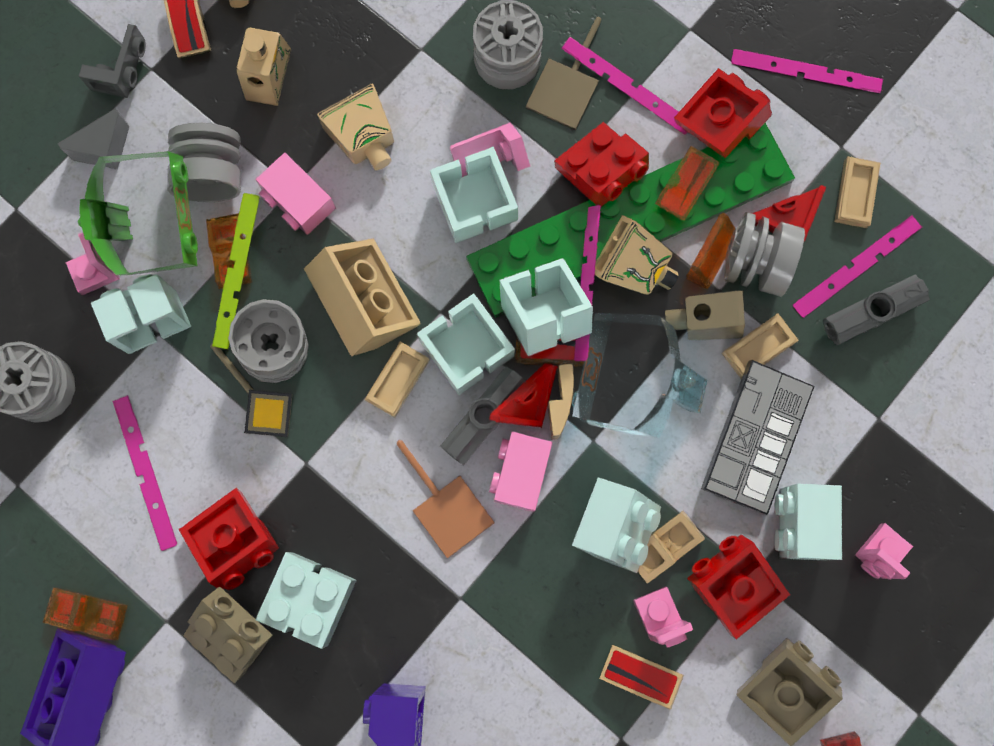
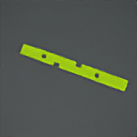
[212,193,260,349]

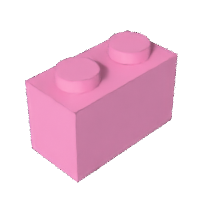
[255,153,336,235]
[489,432,552,512]

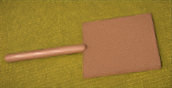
[396,440,495,558]

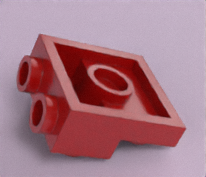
[674,68,773,158]
[554,122,649,207]
[179,488,279,590]
[687,535,790,640]

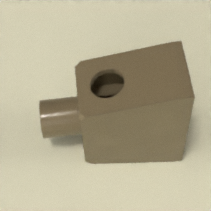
[665,291,745,340]

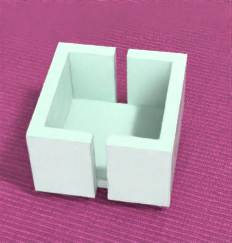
[430,147,518,243]
[499,258,593,356]
[91,274,191,354]
[417,293,515,395]
[572,477,661,573]
[774,484,842,560]
[256,552,357,649]

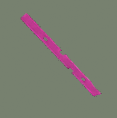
[561,37,688,135]
[731,49,883,93]
[574,205,601,361]
[793,215,922,318]
[112,395,177,551]

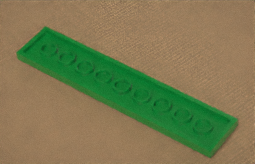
[466,122,795,318]

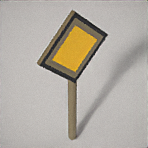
[210,343,293,437]

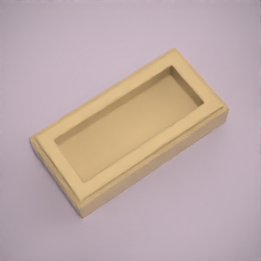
[834,156,881,228]
[722,313,799,379]
[365,342,430,418]

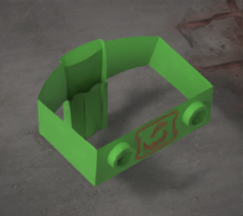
[78,151,198,275]

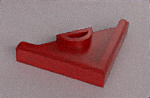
[752,185,826,242]
[489,363,557,428]

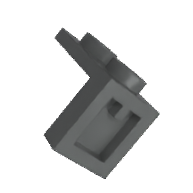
[79,24,146,98]

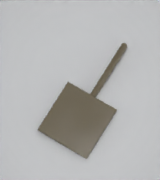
[526,17,601,130]

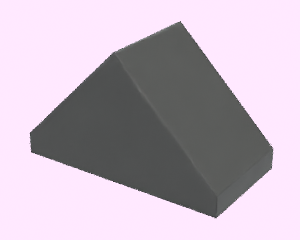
[57,108,129,169]

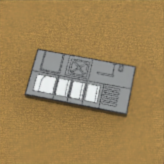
[701,360,815,515]

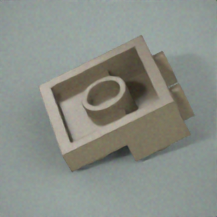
[183,587,272,684]
[736,638,843,746]

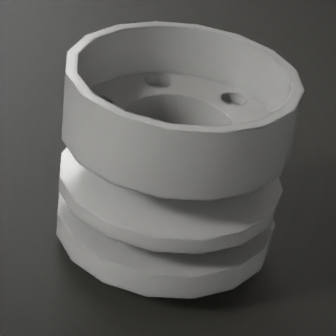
[473,0,543,89]
[167,122,241,202]
[724,212,805,297]
[228,299,309,383]
[0,341,75,423]

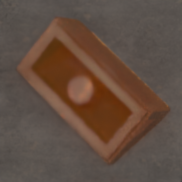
[686,213,735,289]

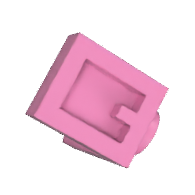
[450,122,530,177]
[66,232,120,295]
[855,523,913,580]
[633,586,693,647]

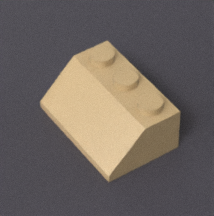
[304,238,421,356]

